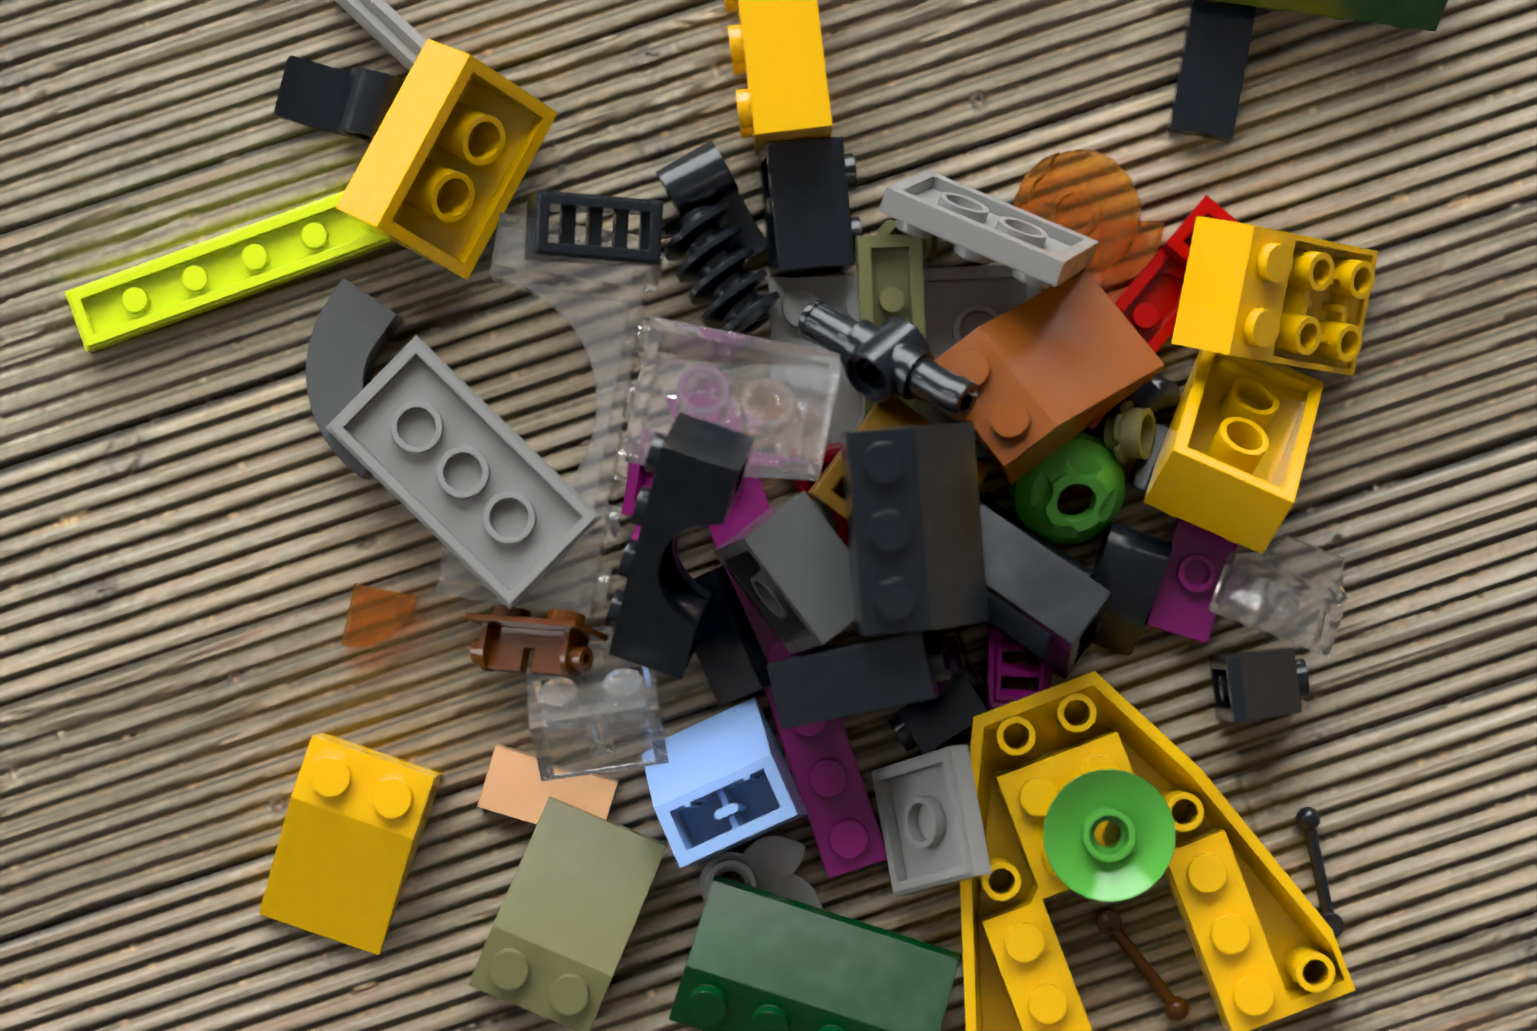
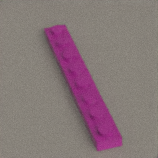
[665,375,887,879]

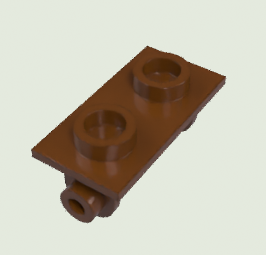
[465,605,608,678]

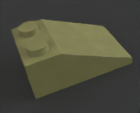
[468,796,668,1031]

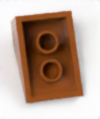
[934,268,1165,485]

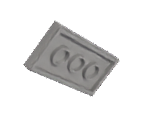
[325,335,602,609]

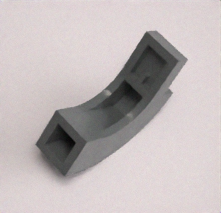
[306,278,403,480]

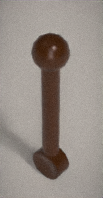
[1096,909,1189,1021]

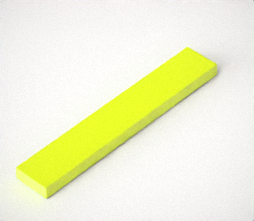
[65,191,396,353]

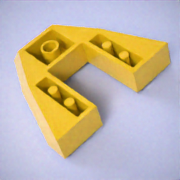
[960,671,1355,1031]

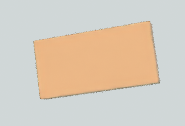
[477,744,619,825]

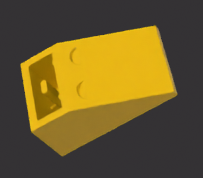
[1171,216,1379,376]

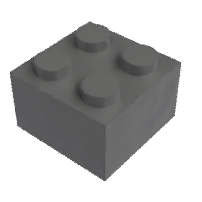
[714,491,854,654]

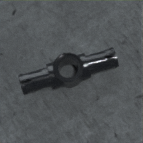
[798,300,978,421]

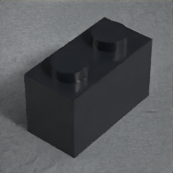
[758,136,863,278]

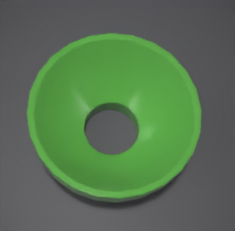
[1008,431,1125,545]

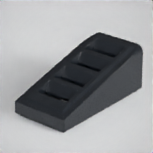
[525,189,663,267]

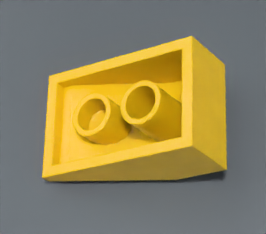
[1143,349,1324,555]
[259,733,443,955]

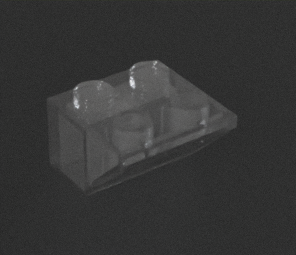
[526,626,669,782]

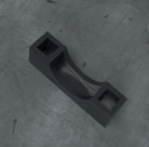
[605,412,755,679]

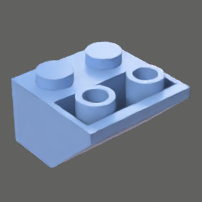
[641,697,809,868]

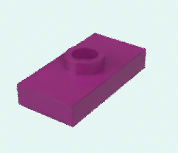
[1144,518,1238,644]

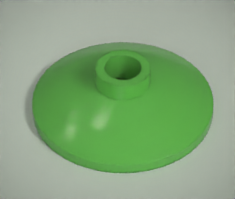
[1043,769,1176,902]

